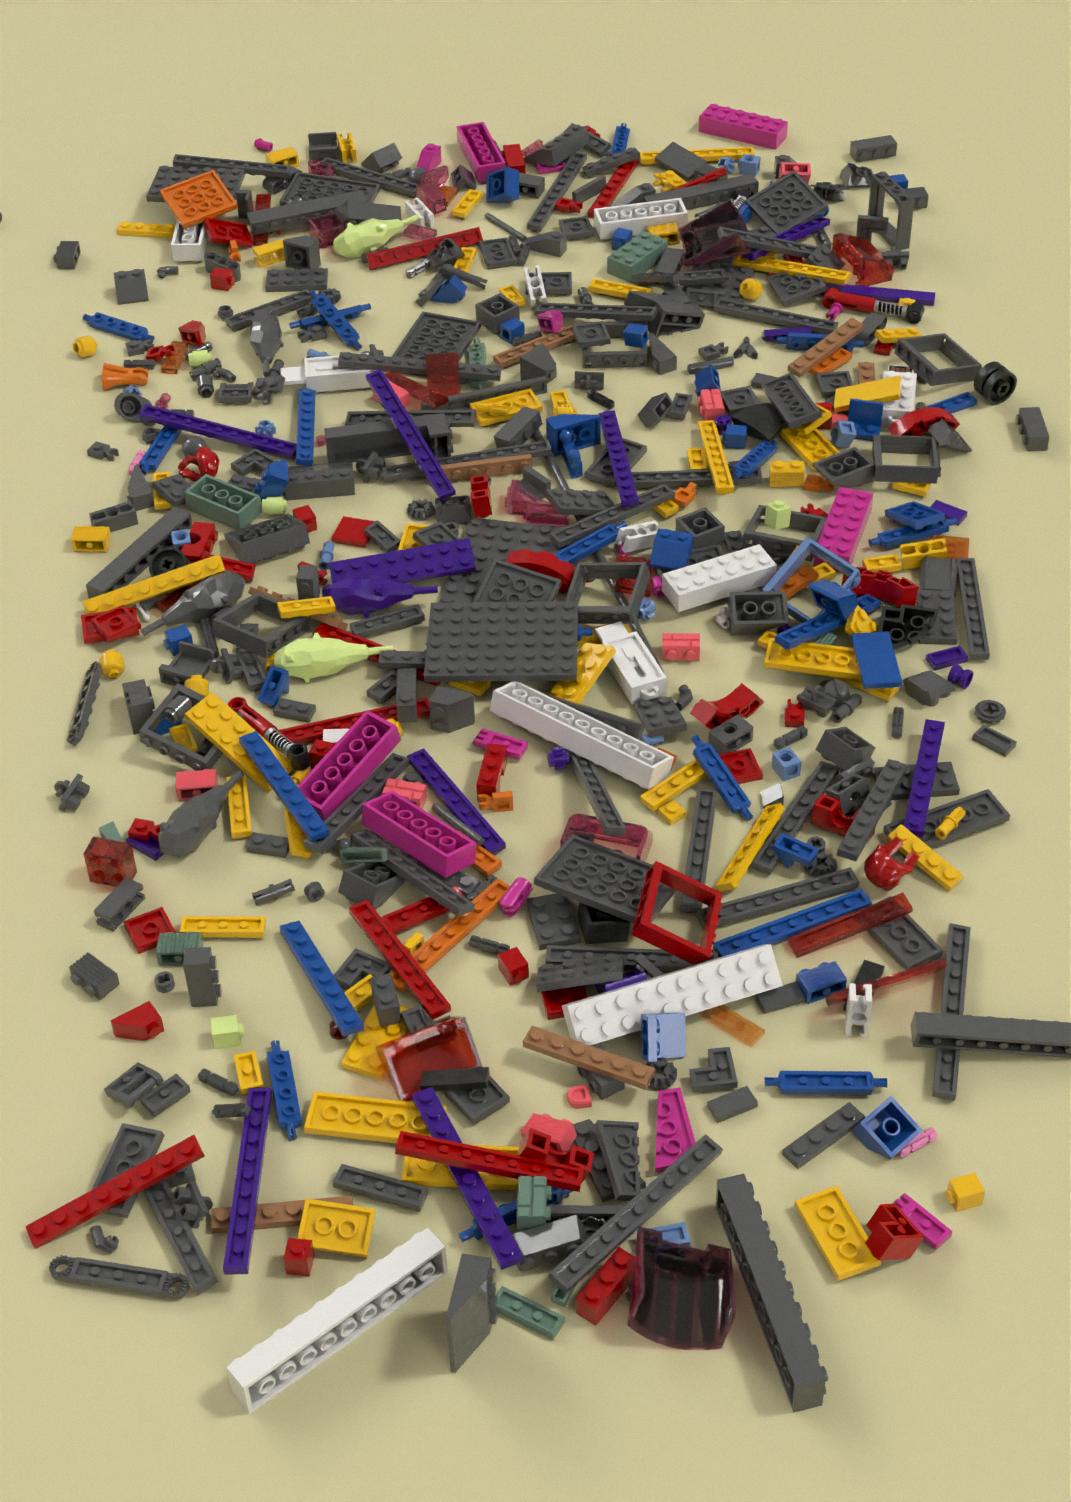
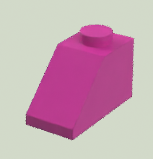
[417,143,442,174]
[537,309,564,333]

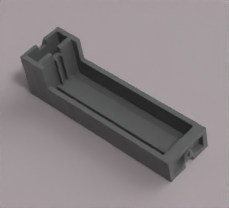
[324,413,454,463]

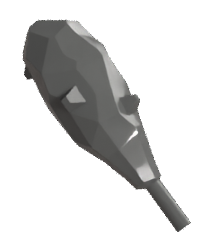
[248,307,284,377]
[141,570,245,636]
[158,770,244,858]

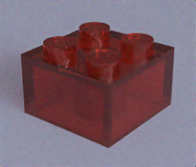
[83,836,137,887]

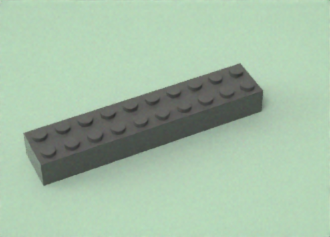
[715,1173,828,1413]

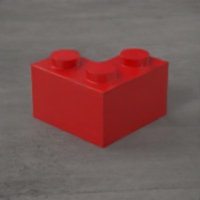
[865,1204,925,1261]

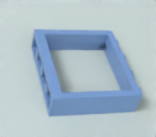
[762,537,861,623]

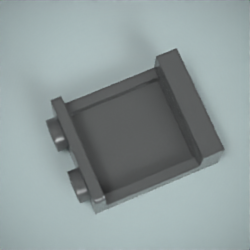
[308,132,338,163]
[158,641,214,686]

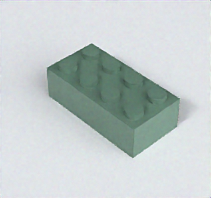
[607,231,668,283]
[184,474,262,530]

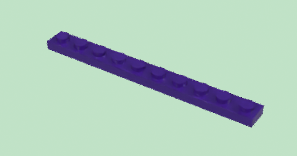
[366,369,456,501]
[139,404,297,459]
[598,410,639,508]
[411,1087,523,1270]
[223,1088,272,1275]

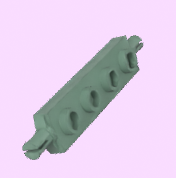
[469,338,487,390]

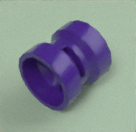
[948,664,974,689]

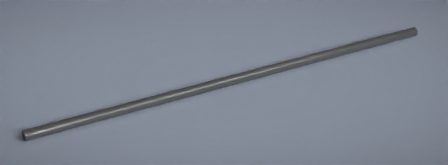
[533,428,664,673]

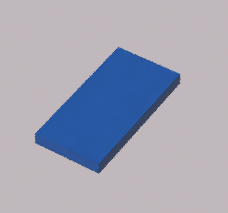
[851,631,903,689]

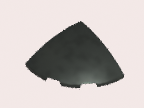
[731,403,785,442]
[878,604,939,649]

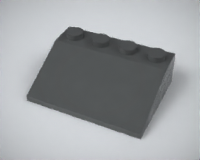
[524,125,589,166]
[285,461,355,501]
[224,513,310,564]
[446,1254,498,1373]

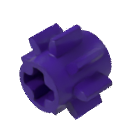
[547,746,569,771]

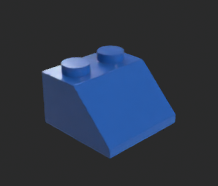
[486,167,519,203]
[254,460,289,502]
[650,528,693,571]
[808,579,859,621]
[852,1096,923,1160]

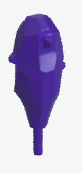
[322,572,438,618]

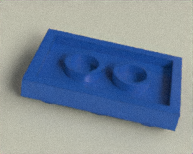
[885,501,945,530]

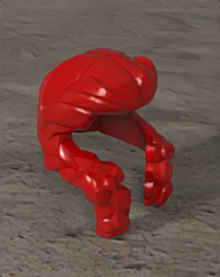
[178,446,220,482]
[864,836,919,891]

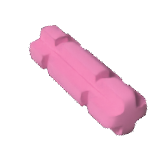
[128,450,146,475]
[898,1127,937,1157]

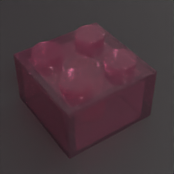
[307,212,346,249]

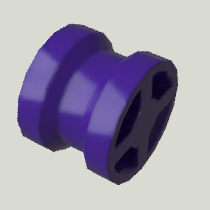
[715,415,732,435]

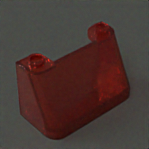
[832,233,894,286]
[375,1016,483,1102]

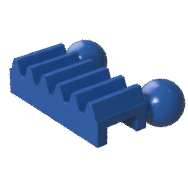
[559,429,582,479]

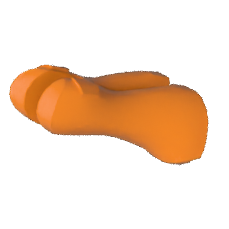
[102,363,149,390]

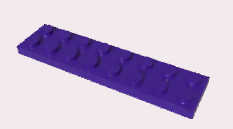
[329,538,476,583]

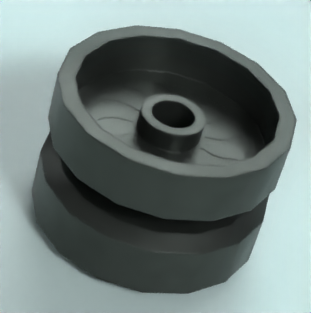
[973,361,1017,404]
[149,547,191,593]

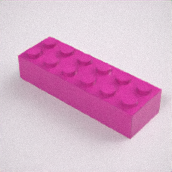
[699,104,788,150]
[456,122,506,183]
[813,487,873,572]
[298,710,401,821]
[362,790,477,878]

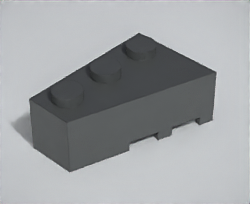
[648,301,705,338]
[122,679,155,735]

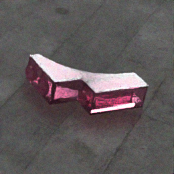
[416,165,449,215]
[505,479,570,528]

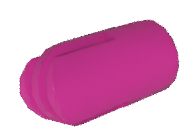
[499,877,533,917]

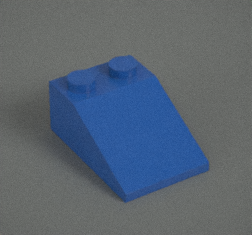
[546,414,601,457]

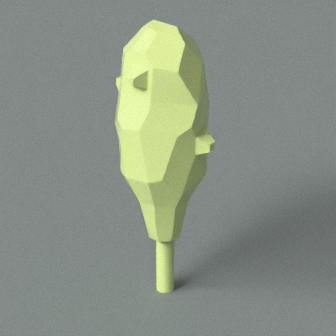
[333,214,420,258]
[274,633,393,683]

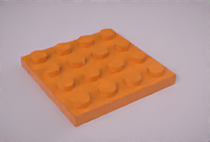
[160,170,238,229]

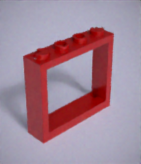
[632,861,723,965]

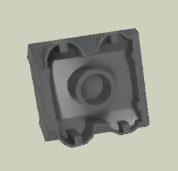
[840,163,873,188]
[426,238,466,267]
[927,419,972,452]
[435,496,471,525]
[919,556,957,596]
[902,670,955,707]

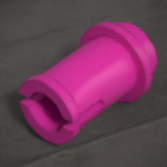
[254,138,273,152]
[826,303,843,321]
[650,576,665,598]

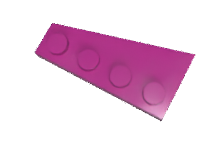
[655,1087,696,1174]

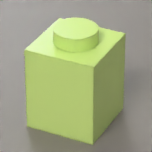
[764,500,791,530]
[211,1015,244,1049]

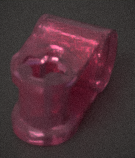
[308,159,336,176]

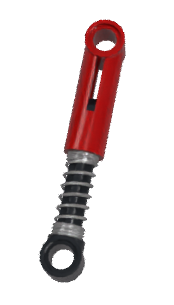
[821,288,925,324]
[228,697,311,771]

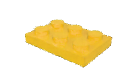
[297,1198,376,1258]

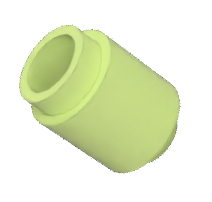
[188,350,212,367]
[262,496,288,515]

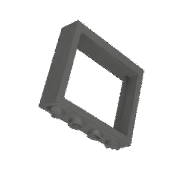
[868,171,914,251]
[582,321,647,368]
[894,333,982,386]
[872,435,941,484]
[742,505,827,562]
[565,562,650,624]
[212,592,310,658]
[139,683,244,771]

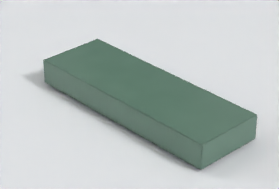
[496,1286,565,1340]

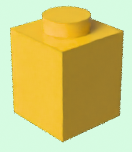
[945,1173,985,1212]

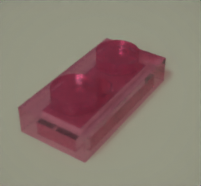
[404,224,437,240]

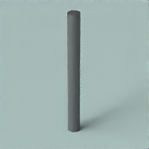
[485,212,527,241]
[432,803,485,845]

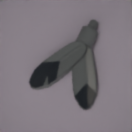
[734,336,758,359]

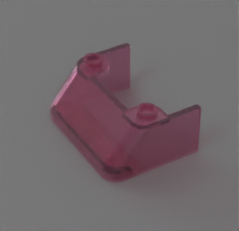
[560,814,653,862]

